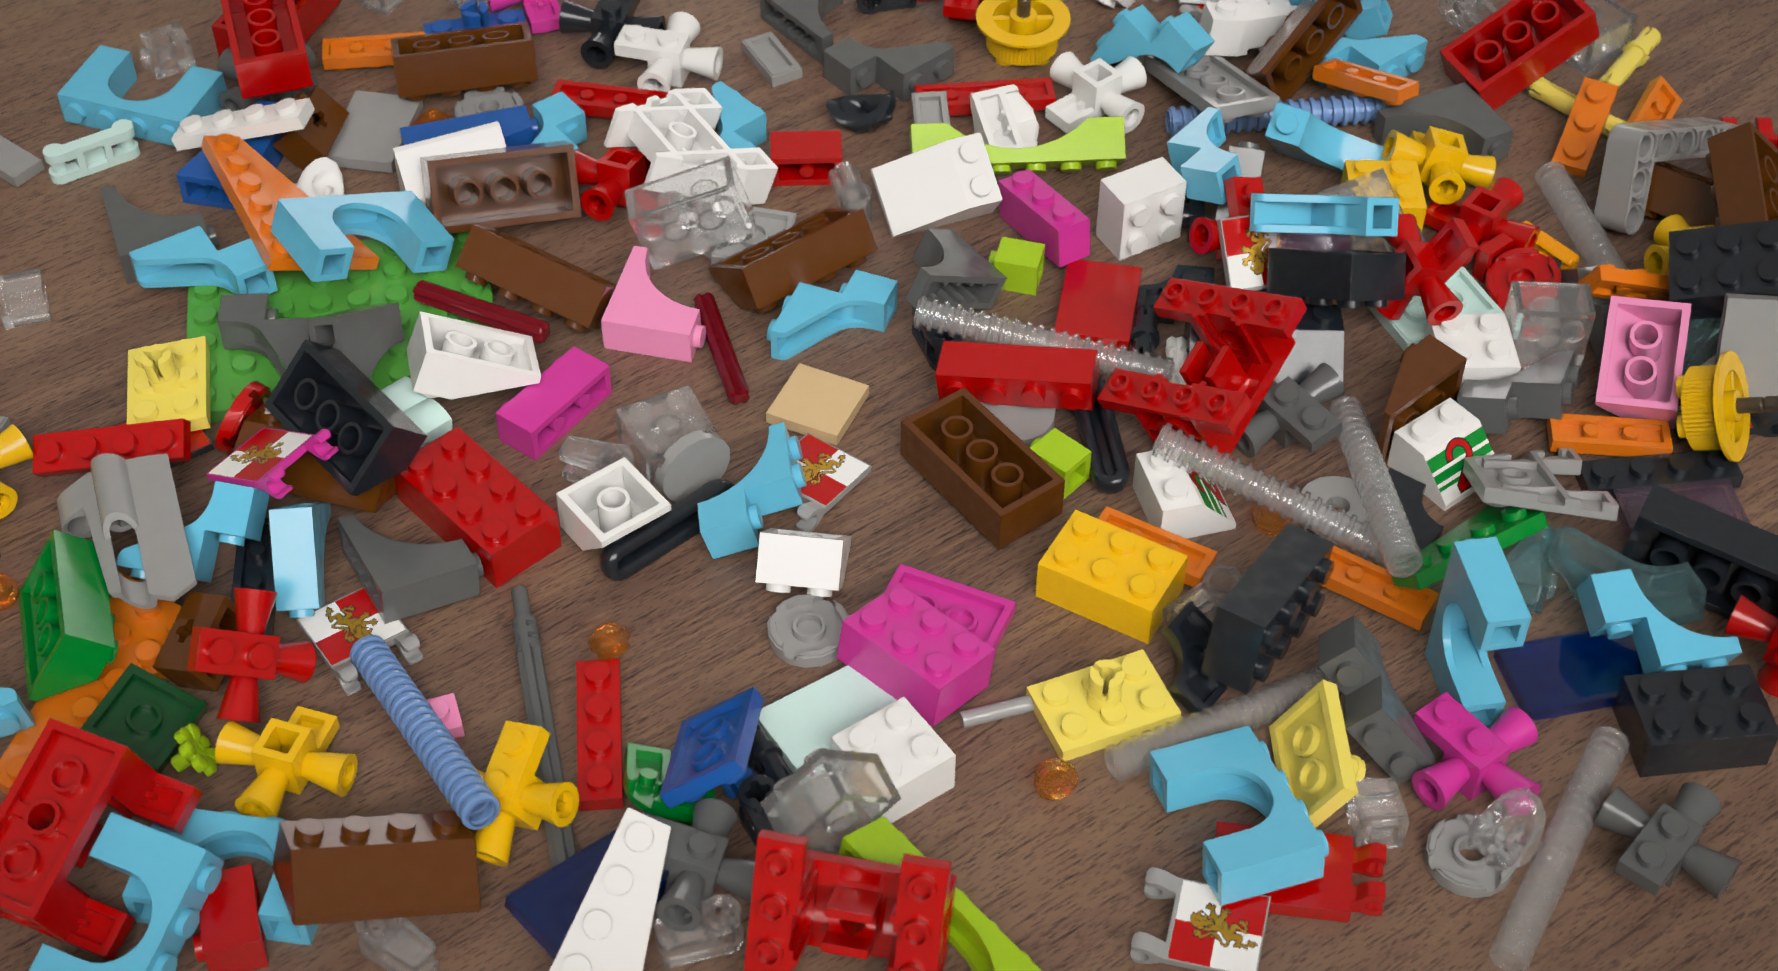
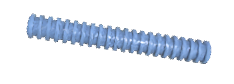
[1166,95,1390,138]
[350,635,500,830]

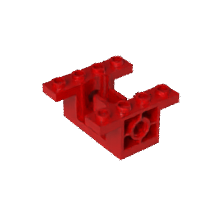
[1097,277,1307,467]
[0,718,203,961]
[744,829,957,971]

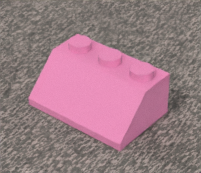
[1595,296,1692,429]

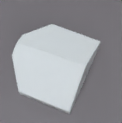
[969,84,1039,148]

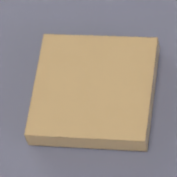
[766,363,869,446]

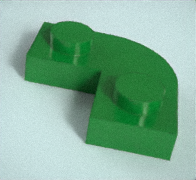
[623,743,715,824]

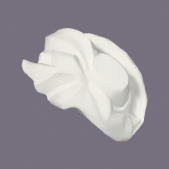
[294,157,345,197]

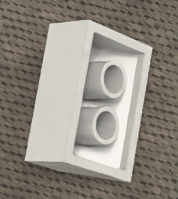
[393,121,506,206]

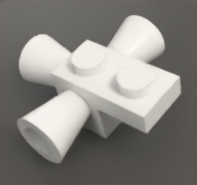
[614,12,723,92]
[1045,52,1147,134]

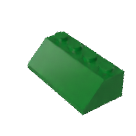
[18,530,118,701]

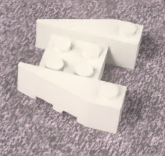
[1178,0,1298,56]
[604,88,778,205]

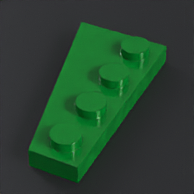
[1390,505,1548,590]

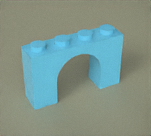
[57,45,227,150]
[271,191,454,282]
[1425,537,1532,728]
[1149,725,1329,906]
[122,808,319,946]
[29,812,225,971]

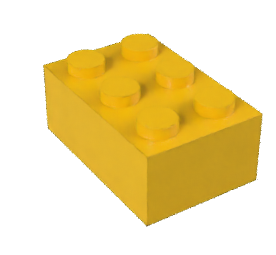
[1035,510,1188,644]

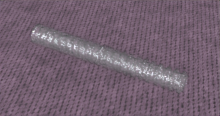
[1534,161,1629,270]
[912,294,1175,382]
[1329,395,1423,578]
[1151,422,1417,571]
[1104,665,1344,783]
[1488,726,1630,971]

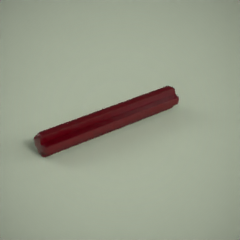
[413,280,551,343]
[694,292,749,405]

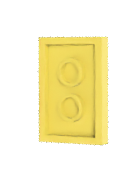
[127,336,211,432]
[1026,649,1181,762]
[1269,679,1366,828]

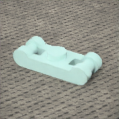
[43,119,141,184]

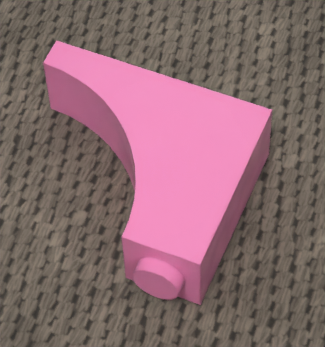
[601,246,706,362]

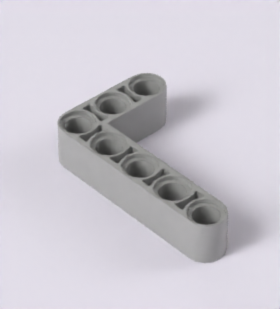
[1594,117,1737,235]

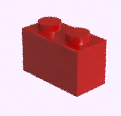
[770,130,843,186]
[193,864,269,971]

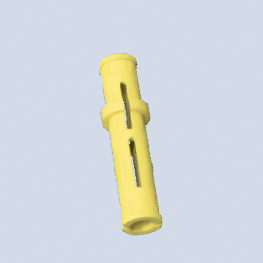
[1598,27,1661,88]
[1528,77,1626,137]

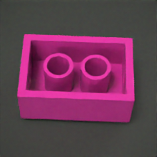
[837,583,996,727]

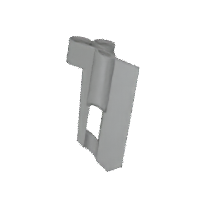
[57,453,197,609]

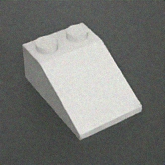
[870,132,1003,238]
[406,311,541,400]

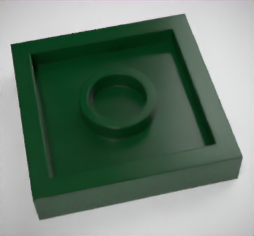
[80,663,207,774]

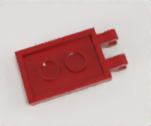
[1053,260,1142,369]
[1215,821,1387,923]

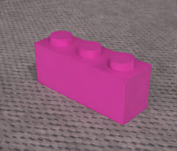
[998,169,1090,268]
[496,346,612,460]

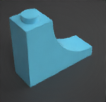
[1265,102,1383,173]
[269,502,332,618]

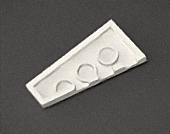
[550,807,671,971]

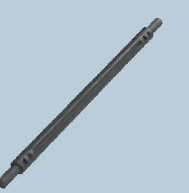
[511,585,585,940]

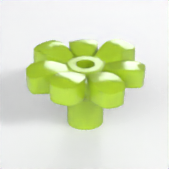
[170,723,217,777]

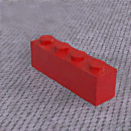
[935,341,1100,411]

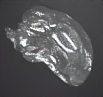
[1468,789,1546,871]

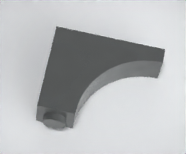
[760,0,843,66]
[1373,82,1514,161]
[100,185,219,284]
[905,228,1007,309]
[307,302,404,379]
[338,514,484,624]

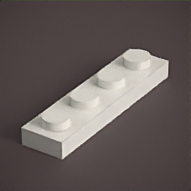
[171,98,315,151]

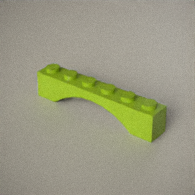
[909,116,1126,175]
[838,816,1042,971]

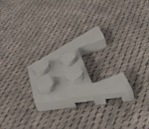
[1463,448,1619,521]

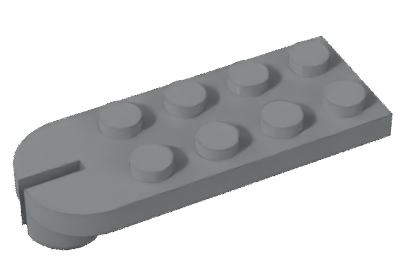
[1144,55,1279,123]

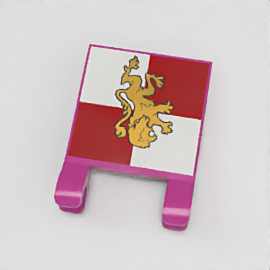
[206,428,339,499]

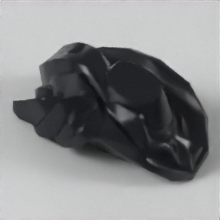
[826,90,896,133]

